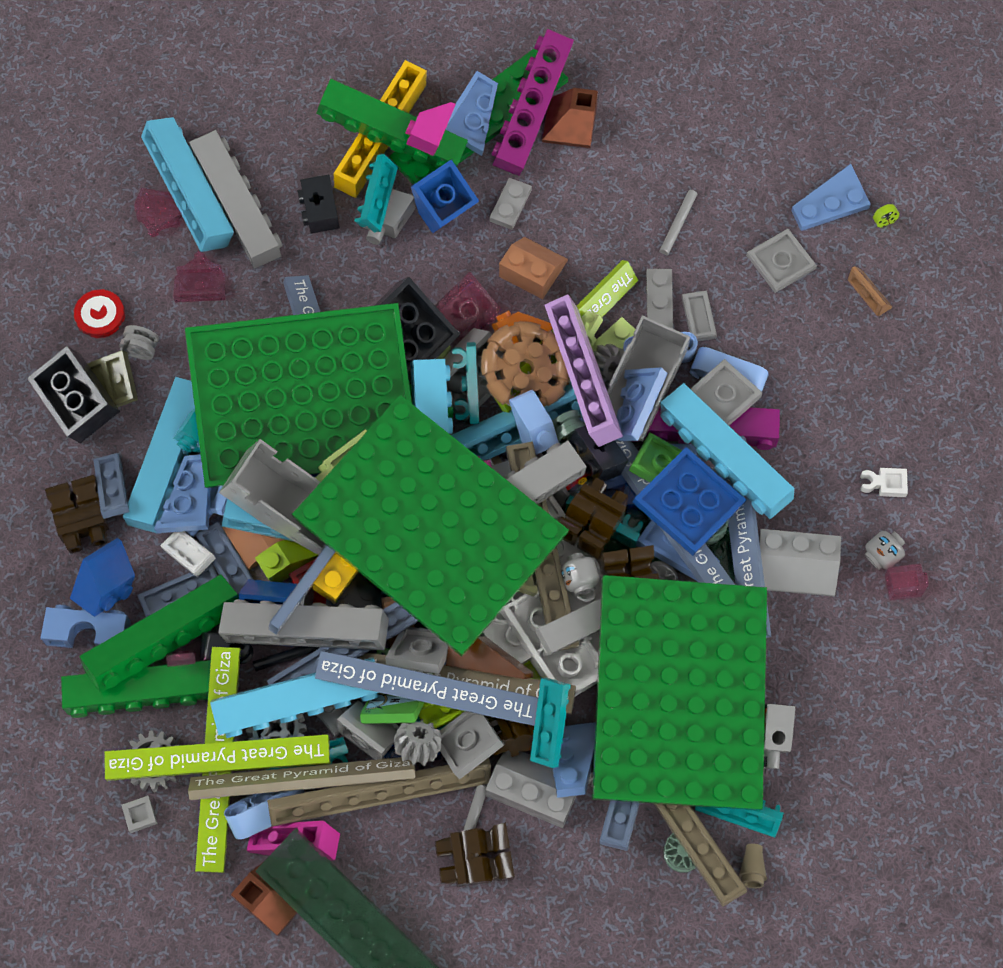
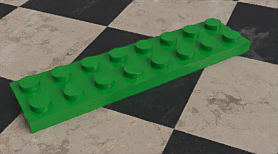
[389,49,568,185]

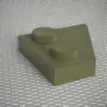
[87,350,138,407]

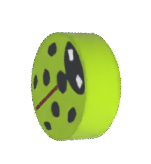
[873,204,900,228]

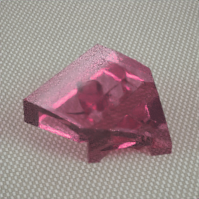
[134,188,183,237]
[173,250,225,302]

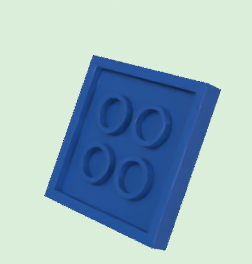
[632,447,746,556]

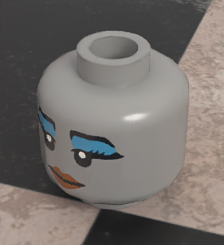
[864,531,905,570]
[561,553,600,595]

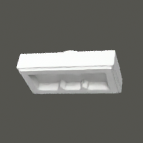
[160,531,216,577]

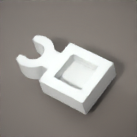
[860,468,908,497]

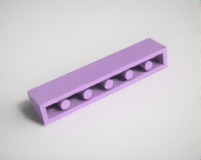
[545,294,623,447]

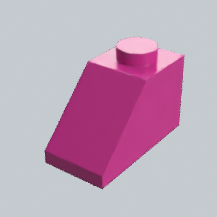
[405,102,456,156]

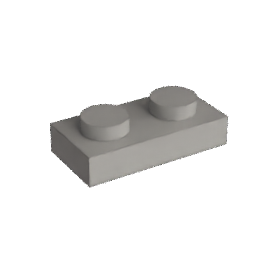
[490,178,532,230]

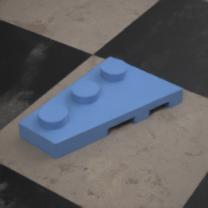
[445,71,498,156]
[617,367,668,441]
[552,722,596,798]

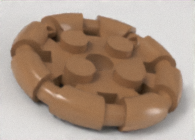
[481,321,570,407]

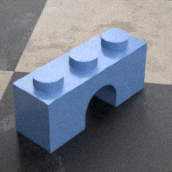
[41,605,131,648]

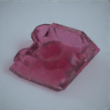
[435,272,502,340]

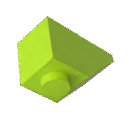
[255,540,319,582]

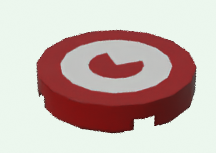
[74,289,125,338]

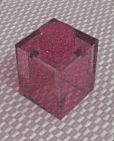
[885,564,929,601]

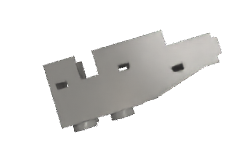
[607,315,690,442]
[219,439,326,555]

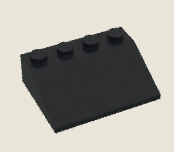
[374,277,460,385]

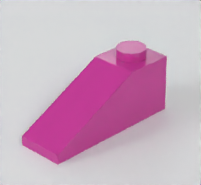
[247,821,340,861]

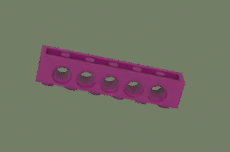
[491,29,574,176]

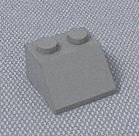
[337,701,399,760]

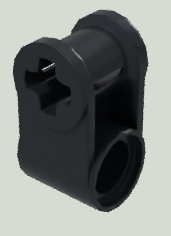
[199,633,254,665]

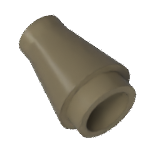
[738,844,767,888]

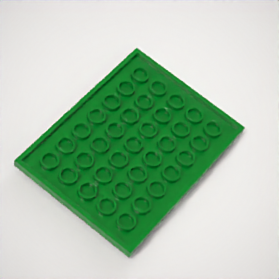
[185,303,412,488]
[292,395,569,657]
[592,575,767,810]

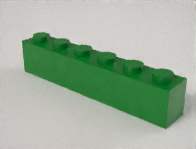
[316,78,468,169]
[79,574,239,693]
[61,660,211,718]

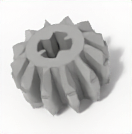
[593,344,625,388]
[393,719,442,766]

